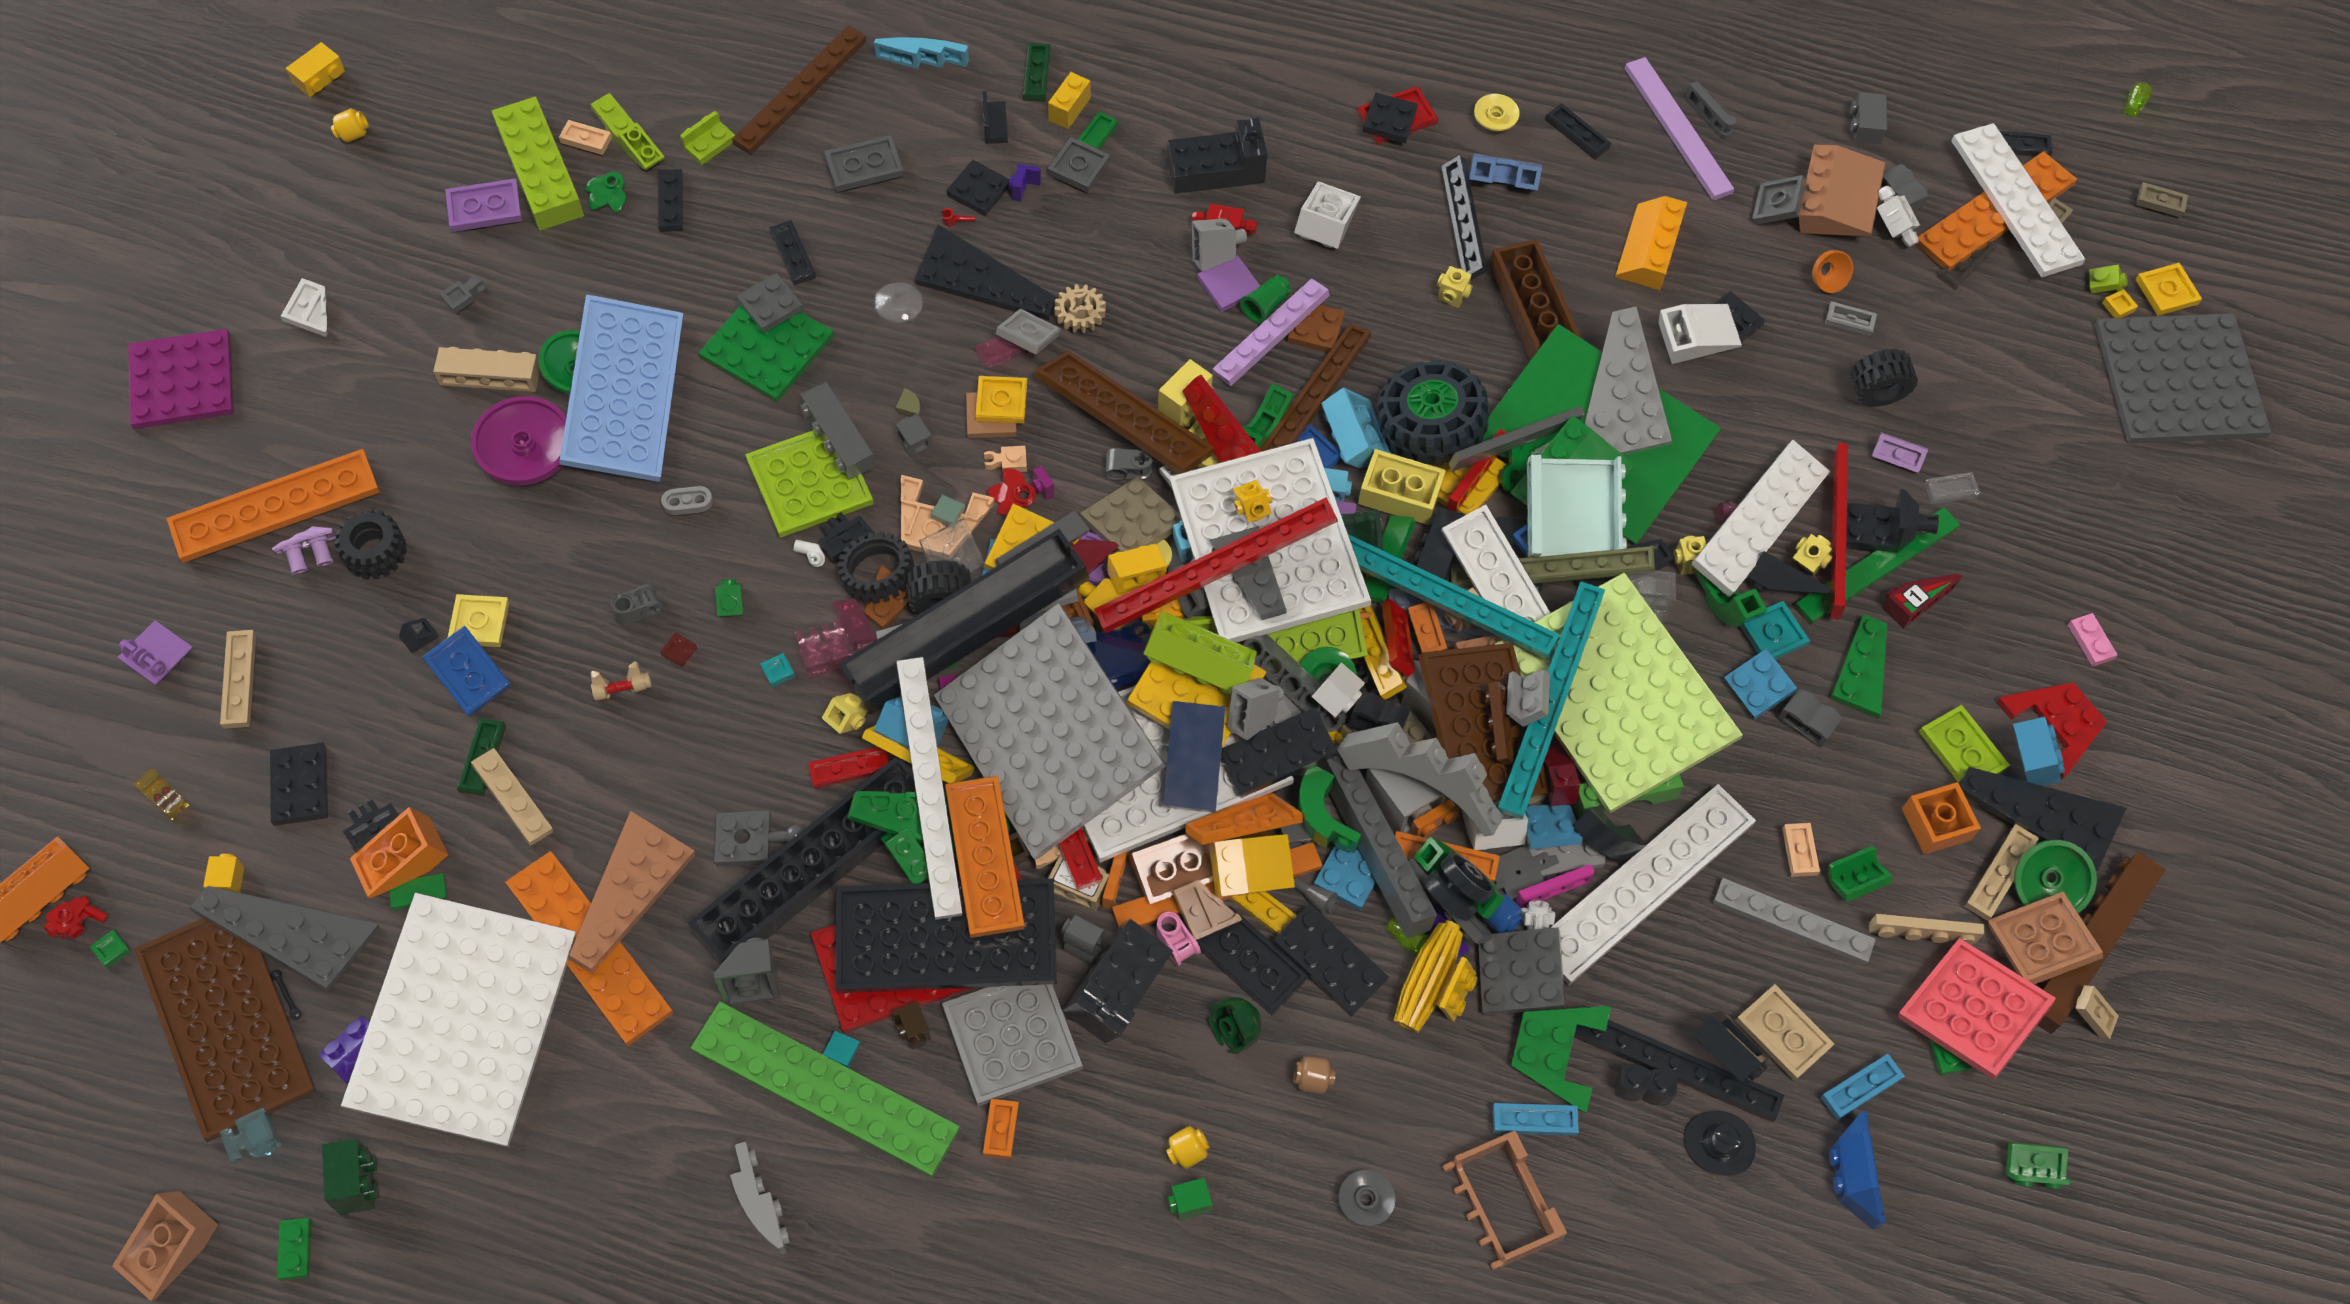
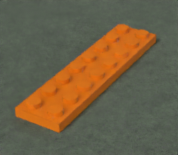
[1915,151,2077,273]
[166,449,380,563]
[505,851,674,1047]

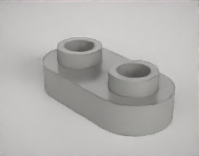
[661,486,713,515]

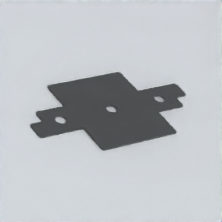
[1495,845,1559,899]

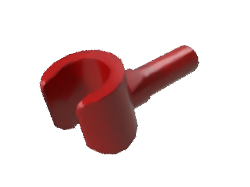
[942,208,975,227]

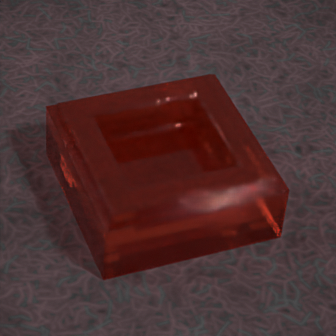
[660,633,697,668]

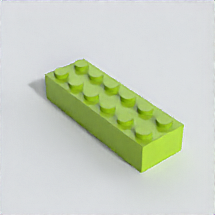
[491,96,584,231]

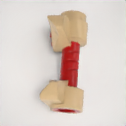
[591,661,652,701]

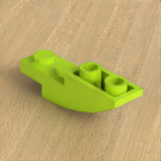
[591,93,665,170]

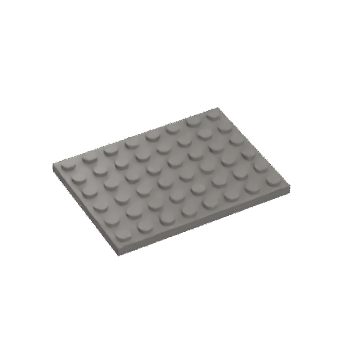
[934,603,1166,860]

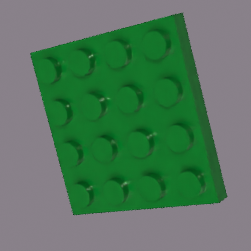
[698,305,834,403]

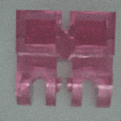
[795,619,854,679]

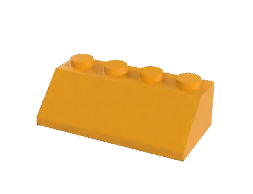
[1615,196,1687,290]

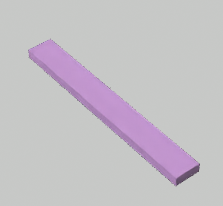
[1625,57,1734,201]

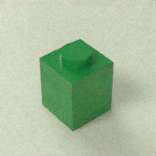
[1167,1178,1212,1221]

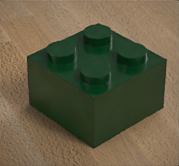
[322,1138,379,1215]

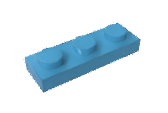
[1820,1054,1905,1121]
[1493,1103,1579,1136]

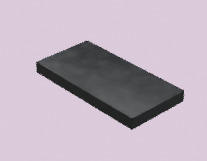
[1196,905,1309,1016]

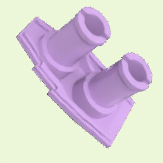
[272,526,337,575]

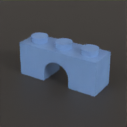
[1469,153,1542,191]

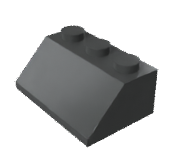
[714,938,780,1006]

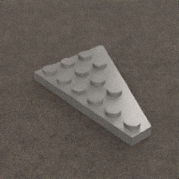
[1585,307,1672,455]

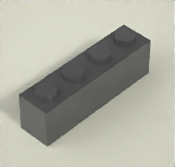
[799,382,875,480]

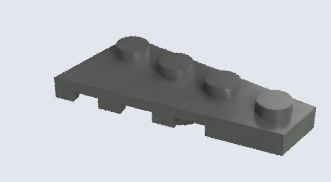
[1210,526,1287,620]

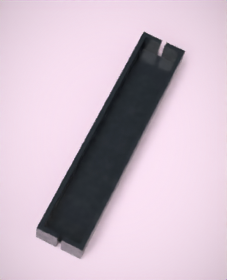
[838,529,1090,715]

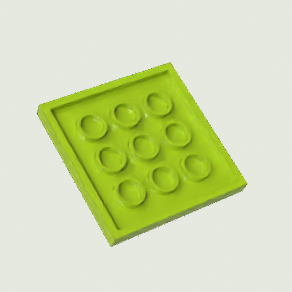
[745,431,874,538]

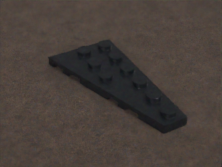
[1959,767,2127,871]

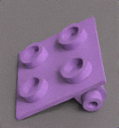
[117,621,193,685]

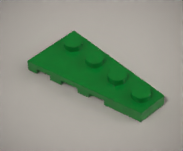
[1830,614,1887,719]

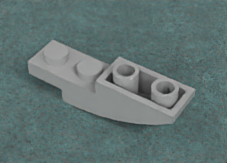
[730,1142,790,1255]

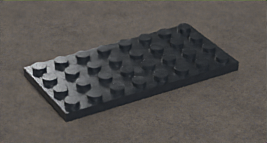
[835,878,1057,993]

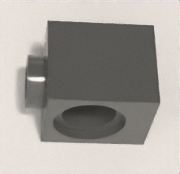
[896,414,933,459]

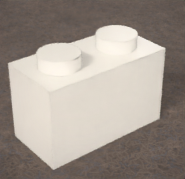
[1312,663,1365,717]

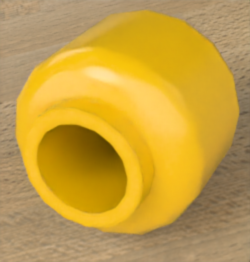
[331,109,369,143]
[1166,1126,1210,1169]

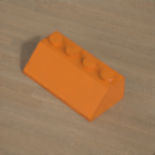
[0,836,90,943]

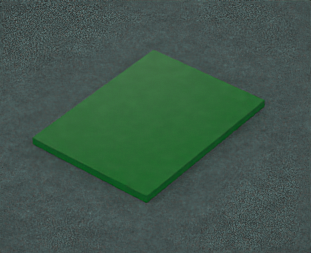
[1481,324,1721,545]

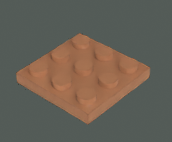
[1988,892,2103,984]

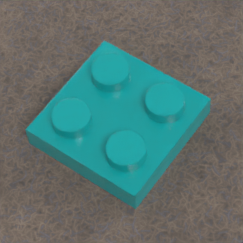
[1740,601,1810,660]

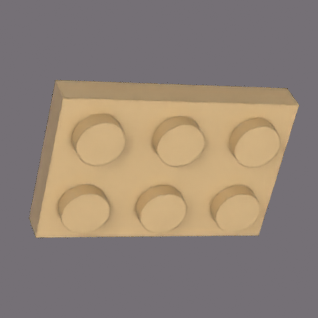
[1735,984,1834,1081]

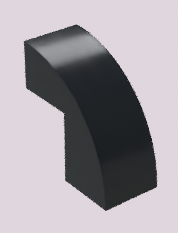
[1572,807,1646,862]

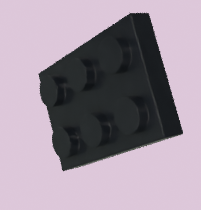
[270,742,328,826]

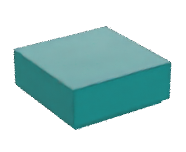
[760,653,795,688]
[822,1031,860,1068]

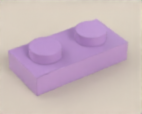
[1872,432,1928,473]

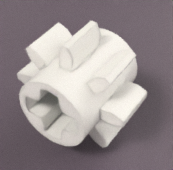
[1521,900,1555,930]

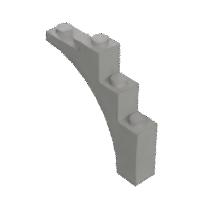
[1337,722,1503,837]

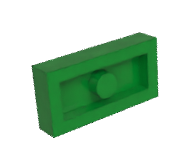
[277,1218,312,1281]

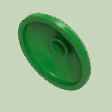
[538,330,580,394]
[2014,840,2097,913]

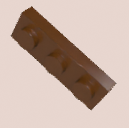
[1486,682,1515,765]

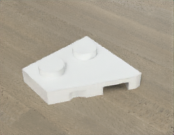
[281,278,328,337]

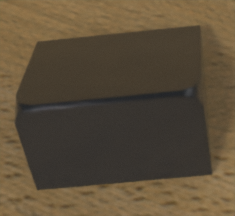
[399,618,439,653]

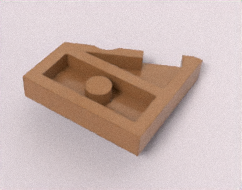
[1172,880,1242,940]

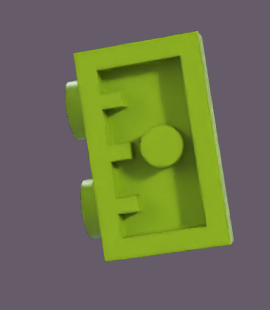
[680,111,735,166]

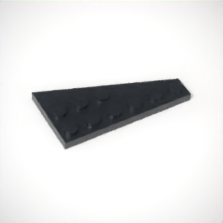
[914,224,1056,321]

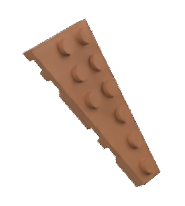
[569,811,695,974]

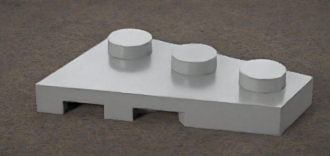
[1525,838,1605,878]

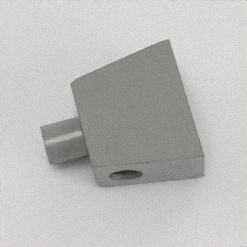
[1192,219,1247,271]
[1227,678,1284,740]

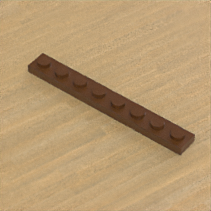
[732,25,867,155]
[1260,323,1371,452]

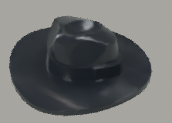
[1684,1111,1756,1176]

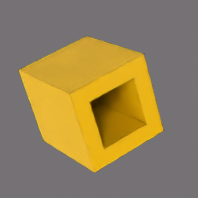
[203,854,245,893]

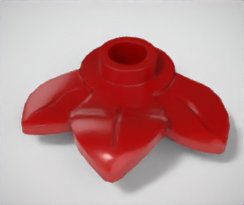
[987,468,1036,516]

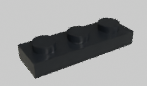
[658,169,683,232]

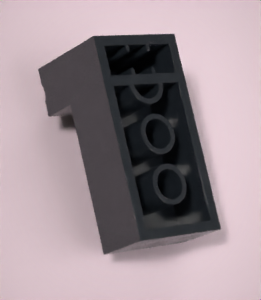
[1167,118,1268,194]
[1062,919,1173,1043]

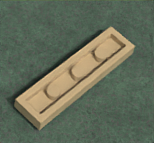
[220,630,256,729]
[471,748,553,846]
[1964,824,2039,921]
[1869,914,1984,945]

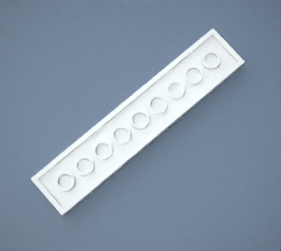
[1551,784,1756,985]

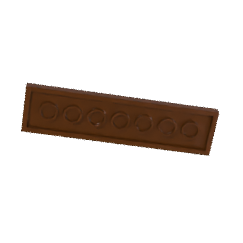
[1035,350,1214,474]

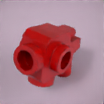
[43,896,109,939]

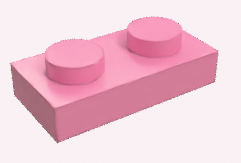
[2068,613,2118,667]

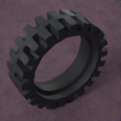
[837,532,915,604]

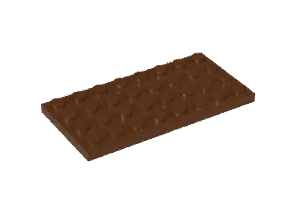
[134,918,316,1143]

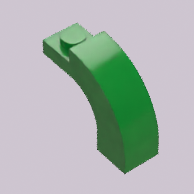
[1242,383,1295,449]
[1695,570,1767,627]
[1298,765,1362,853]
[1414,836,1505,919]

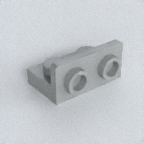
[1506,669,1550,727]

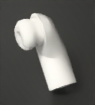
[794,540,825,567]

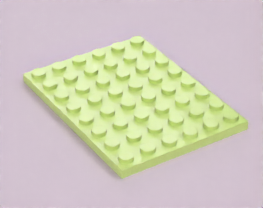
[1495,573,1743,814]

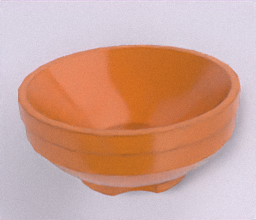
[1812,250,1853,293]

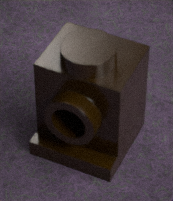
[892,1001,931,1049]

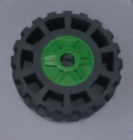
[1378,360,1489,466]

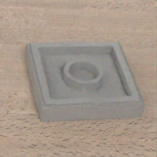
[996,309,1061,355]

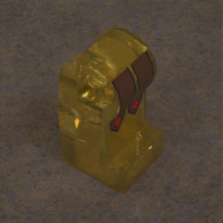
[133,768,188,820]

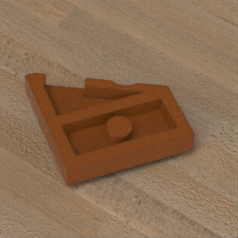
[864,565,909,630]

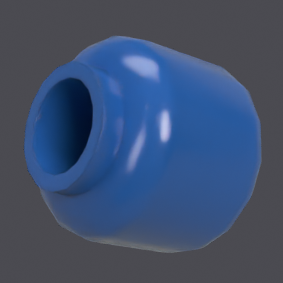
[1483,894,1523,933]

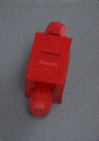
[1192,204,1258,234]

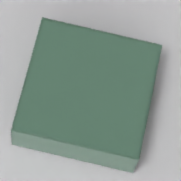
[931,495,965,528]

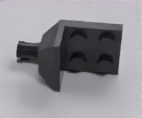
[1846,489,1939,553]

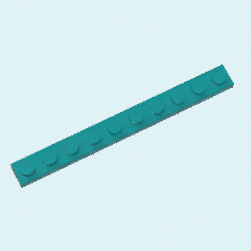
[1348,534,1560,660]
[1498,582,1605,820]

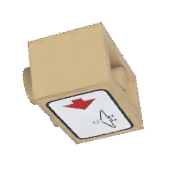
[1049,854,1109,912]

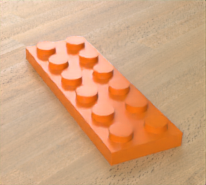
[945,776,1025,938]

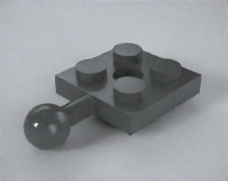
[714,811,804,866]

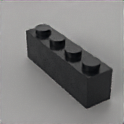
[1409,507,1466,596]

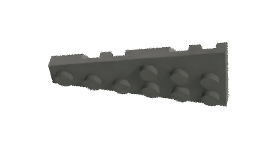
[190,886,380,992]

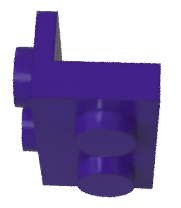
[319,1016,369,1084]

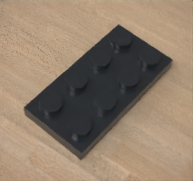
[1221,707,1338,798]
[1272,903,1389,1017]

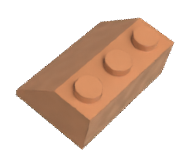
[1128,834,1214,904]

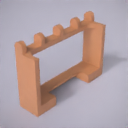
[1442,1130,1567,1270]

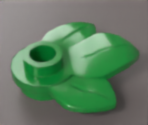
[584,172,626,213]

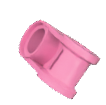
[1156,912,1201,967]

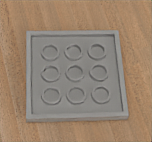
[942,984,1083,1106]

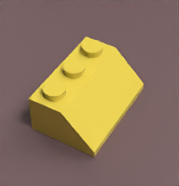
[1358,449,1446,525]

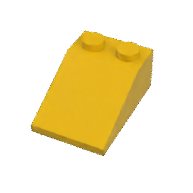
[1209,834,1295,897]

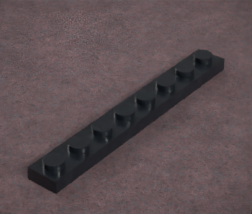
[1574,1007,1784,1122]

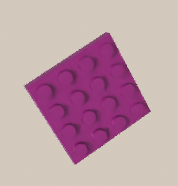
[128,329,234,430]

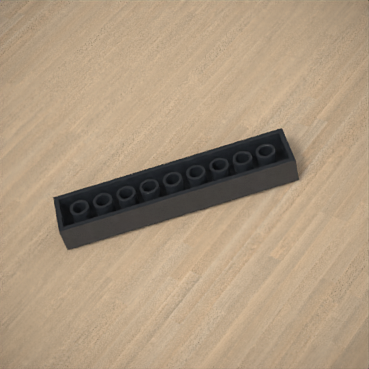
[687,756,916,965]

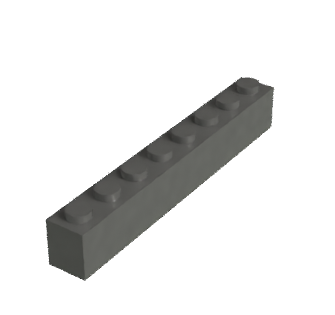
[1316,743,1437,939]

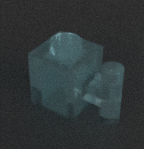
[220,1108,282,1164]

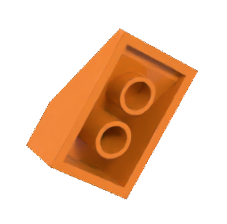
[350,807,449,898]

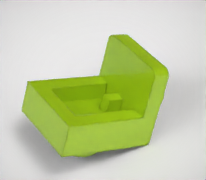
[2089,264,2128,294]

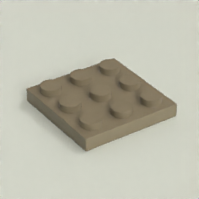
[1080,476,1182,552]

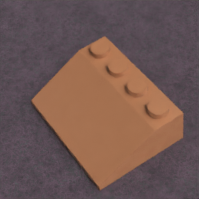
[1799,145,1885,236]

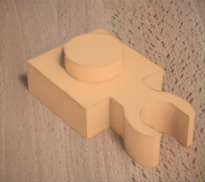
[984,446,1027,472]

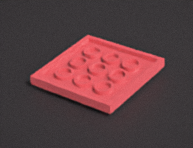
[1898,938,2056,1080]

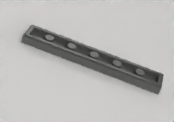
[1449,407,1585,471]

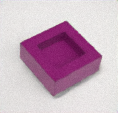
[1032,466,1055,500]

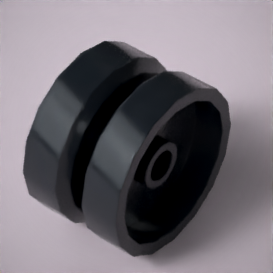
[1425,852,1495,921]

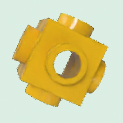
[1233,480,1273,523]

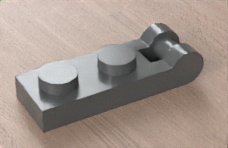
[1685,81,1737,140]

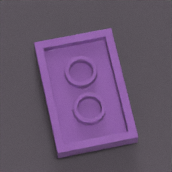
[445,178,522,232]

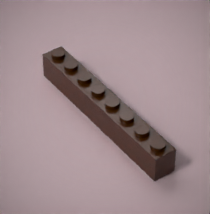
[2038,851,2166,1034]

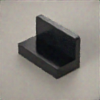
[982,91,1008,144]

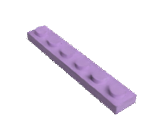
[1212,278,1330,386]

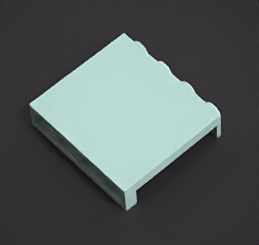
[1527,455,1627,558]

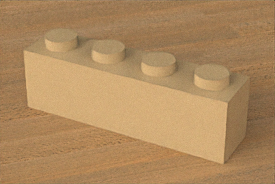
[433,347,540,392]

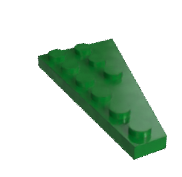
[847,791,1011,856]

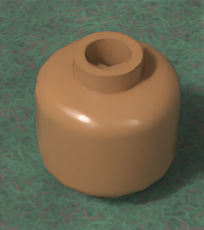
[1293,1056,1335,1094]

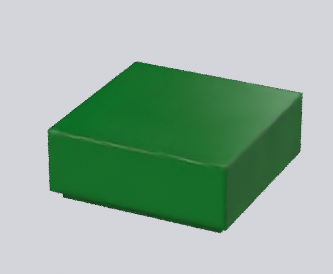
[89,930,131,969]

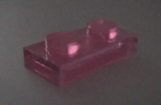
[975,336,1029,370]

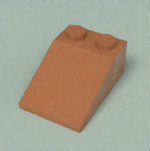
[112,1191,218,1301]

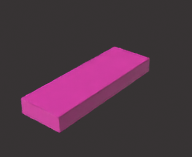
[1515,864,1595,908]

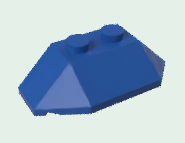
[1829,1111,1886,1230]

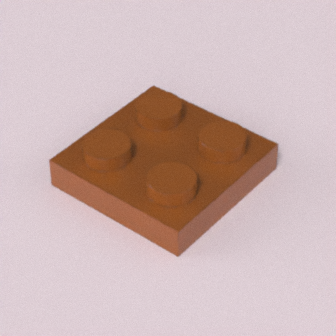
[1287,305,1345,353]

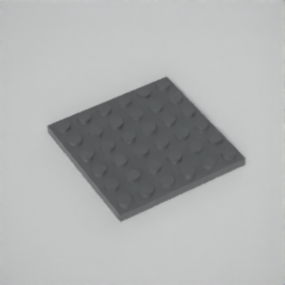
[2094,313,2272,443]

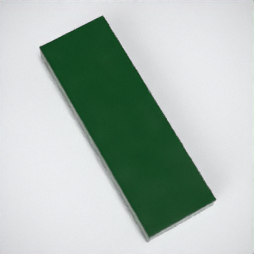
[1023,43,1051,102]
[457,718,506,796]

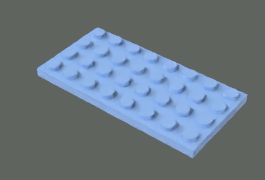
[559,294,683,482]

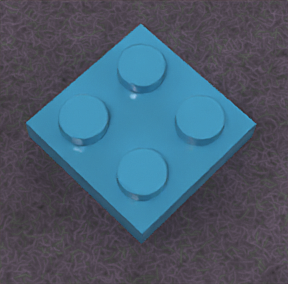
[1724,648,1797,719]
[1525,804,1583,849]
[1314,846,1376,911]

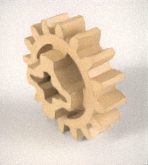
[1055,284,1106,333]

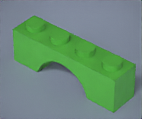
[1573,774,1684,819]

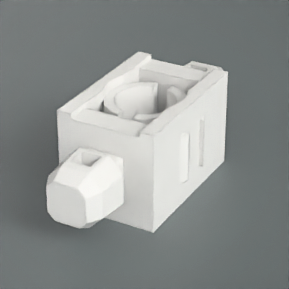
[1877,186,1920,247]

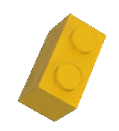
[286,42,345,97]
[1048,72,1091,129]
[1107,544,1167,594]

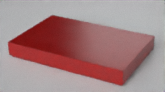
[1357,86,1438,145]

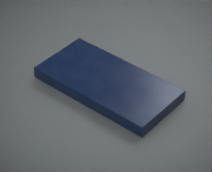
[1162,701,1226,813]

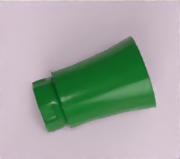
[1240,274,1291,324]

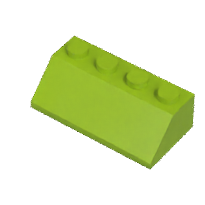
[1144,610,1257,695]

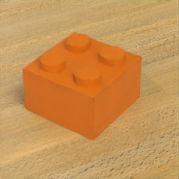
[1902,782,1981,855]

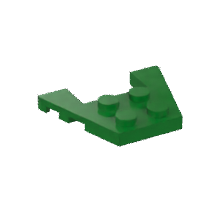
[1511,1006,1611,1113]

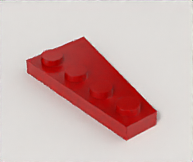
[1182,375,1262,463]

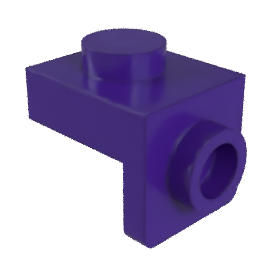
[1009,164,1041,201]

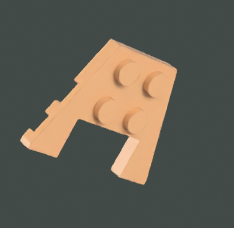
[901,475,994,559]

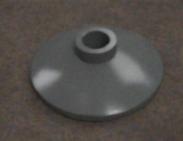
[1339,1170,1396,1227]

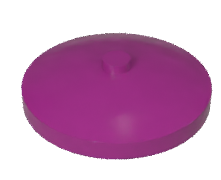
[471,396,566,486]

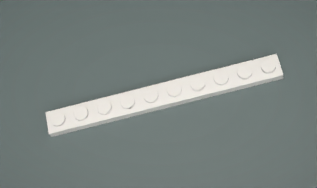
[897,657,962,920]

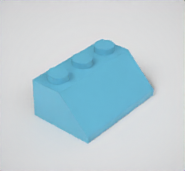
[1321,387,1393,468]

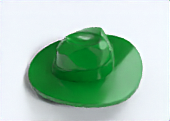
[1297,647,1357,705]

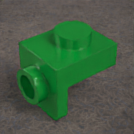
[715,579,744,616]

